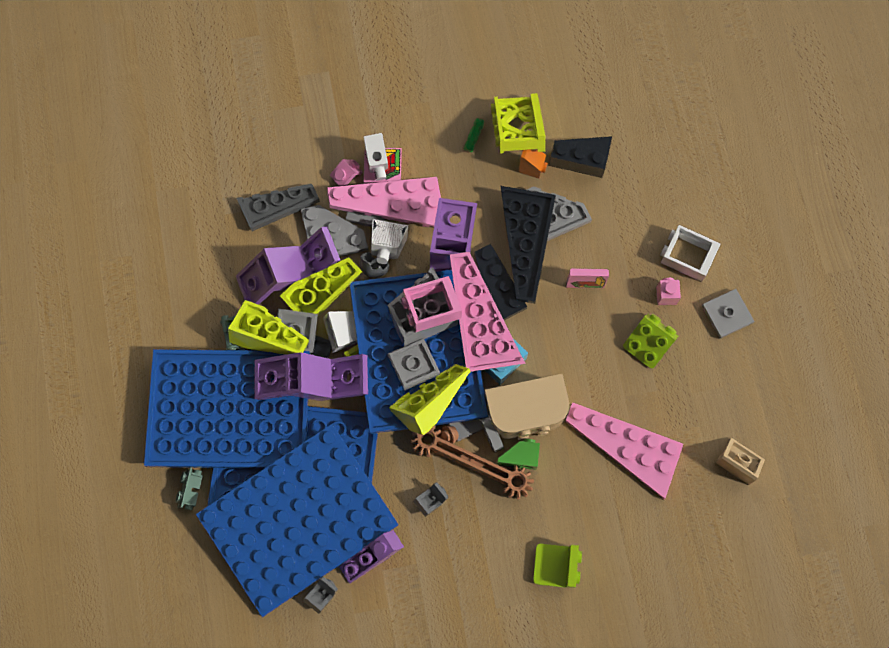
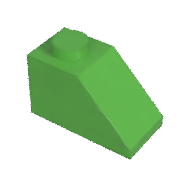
[497,439,540,470]

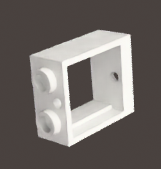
[660,225,720,282]

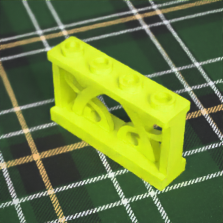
[491,93,546,154]

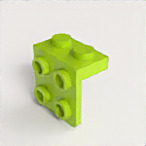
[623,313,679,368]
[533,544,582,589]

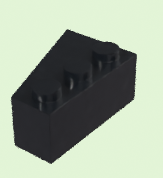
[549,136,613,178]

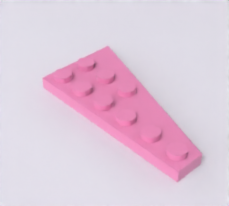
[327,177,441,227]
[450,252,526,372]
[565,402,683,500]

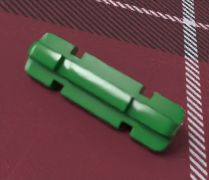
[464,118,485,153]

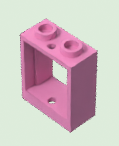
[401,276,462,332]

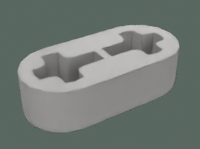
[480,415,504,453]

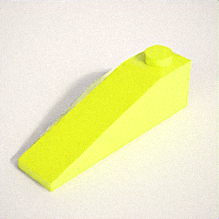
[280,257,362,317]
[228,300,309,355]
[389,364,470,435]

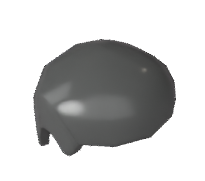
[360,252,389,278]

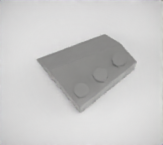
[388,267,458,346]

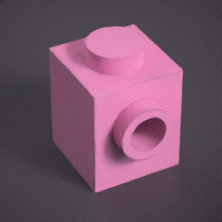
[656,278,681,305]

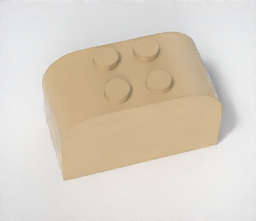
[484,374,570,441]

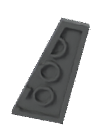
[236,183,320,231]

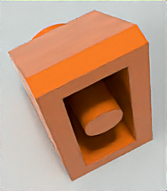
[518,149,548,178]

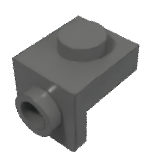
[413,482,449,517]
[304,576,338,614]

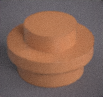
[441,425,459,444]

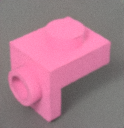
[330,159,363,186]

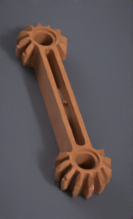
[410,425,534,500]

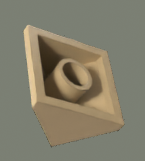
[715,438,765,485]

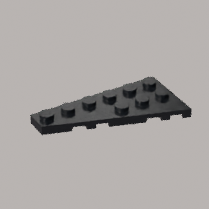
[500,186,556,304]

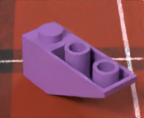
[339,530,404,583]

